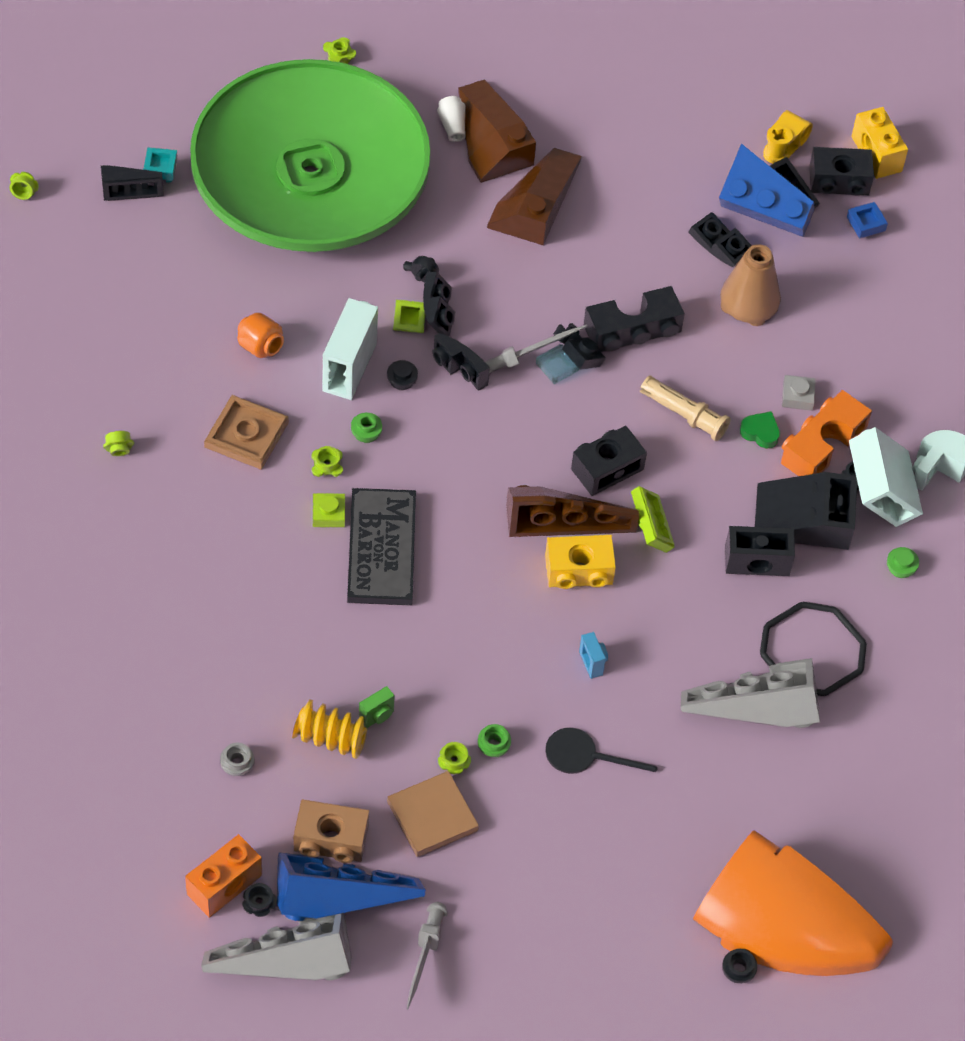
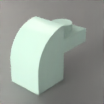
[913,430,965,491]

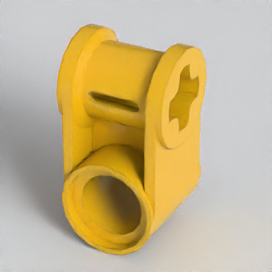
[763,110,813,164]

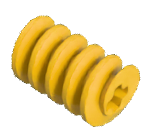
[292,699,368,759]

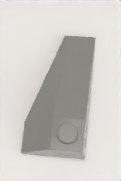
[681,658,820,728]
[201,913,352,980]

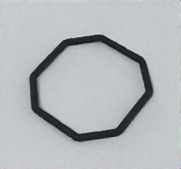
[760,602,867,696]

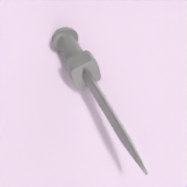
[485,324,588,373]
[407,902,447,1009]

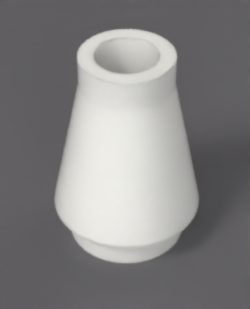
[437,96,466,142]

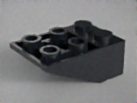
[754,472,857,550]

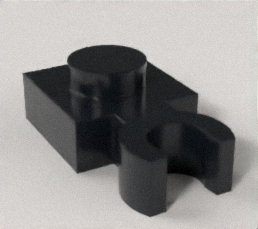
[553,323,606,370]

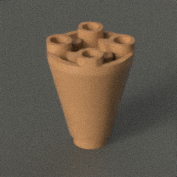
[720,244,781,326]

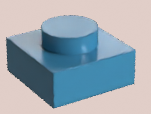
[579,632,608,679]

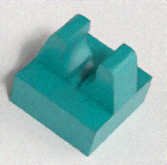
[143,147,178,183]

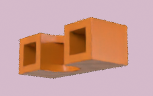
[781,390,872,476]

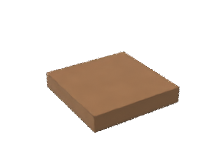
[204,395,289,470]
[387,771,479,857]

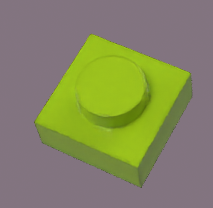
[313,493,345,527]

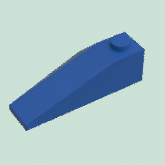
[277,852,426,921]

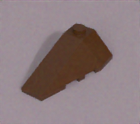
[458,79,536,183]
[487,148,582,246]

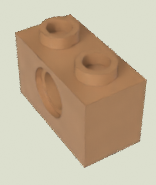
[293,799,369,863]

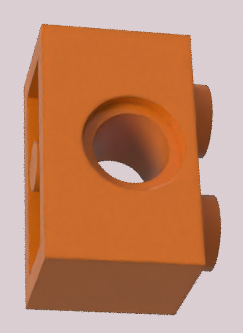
[185,834,262,918]

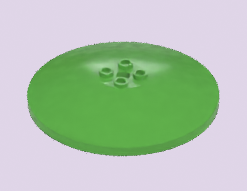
[190,59,430,252]

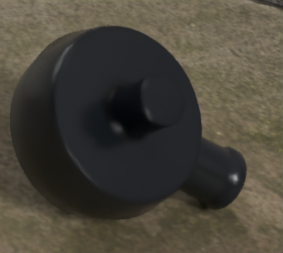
[403,256,439,283]

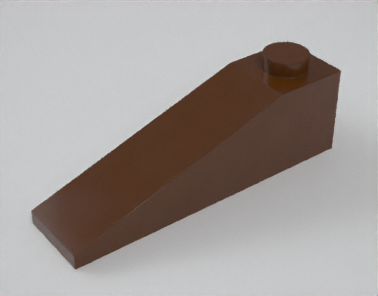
[506,485,639,537]

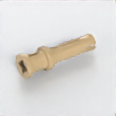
[640,375,731,441]

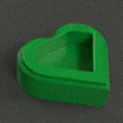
[740,411,780,449]

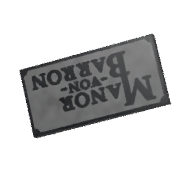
[347,488,416,605]

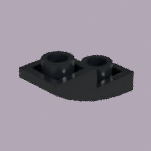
[688,212,752,267]
[423,271,456,336]
[432,333,490,391]

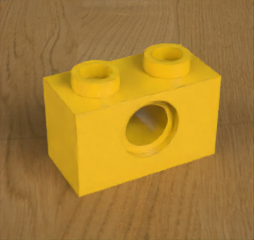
[851,107,908,179]
[545,535,616,589]

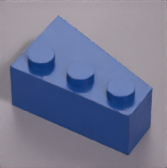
[719,143,815,237]

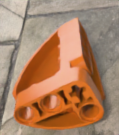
[693,830,893,976]

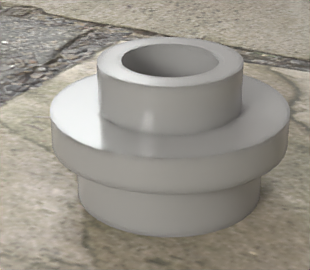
[220,743,254,776]

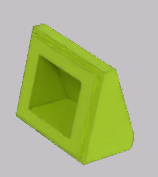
[393,300,426,333]

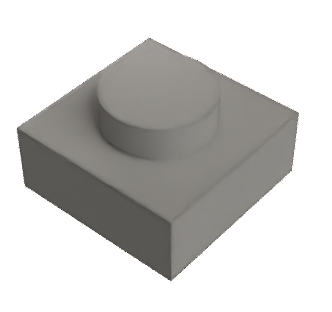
[782,375,816,411]

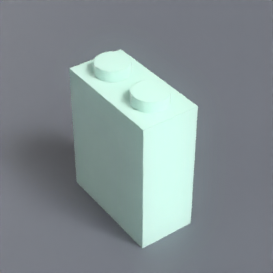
[322,298,378,400]
[849,427,923,527]

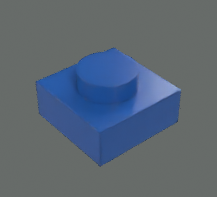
[847,202,888,239]

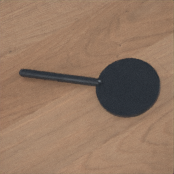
[545,728,658,774]

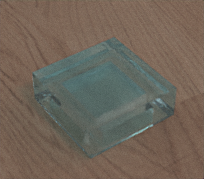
[536,344,579,384]

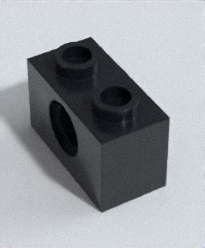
[809,147,874,196]
[571,425,647,496]
[725,526,795,576]

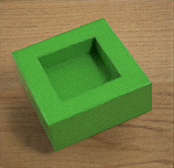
[359,686,395,728]

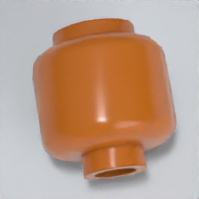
[237,313,284,358]

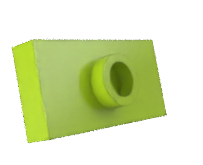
[631,486,675,553]

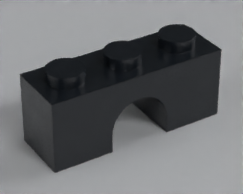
[583,286,685,352]

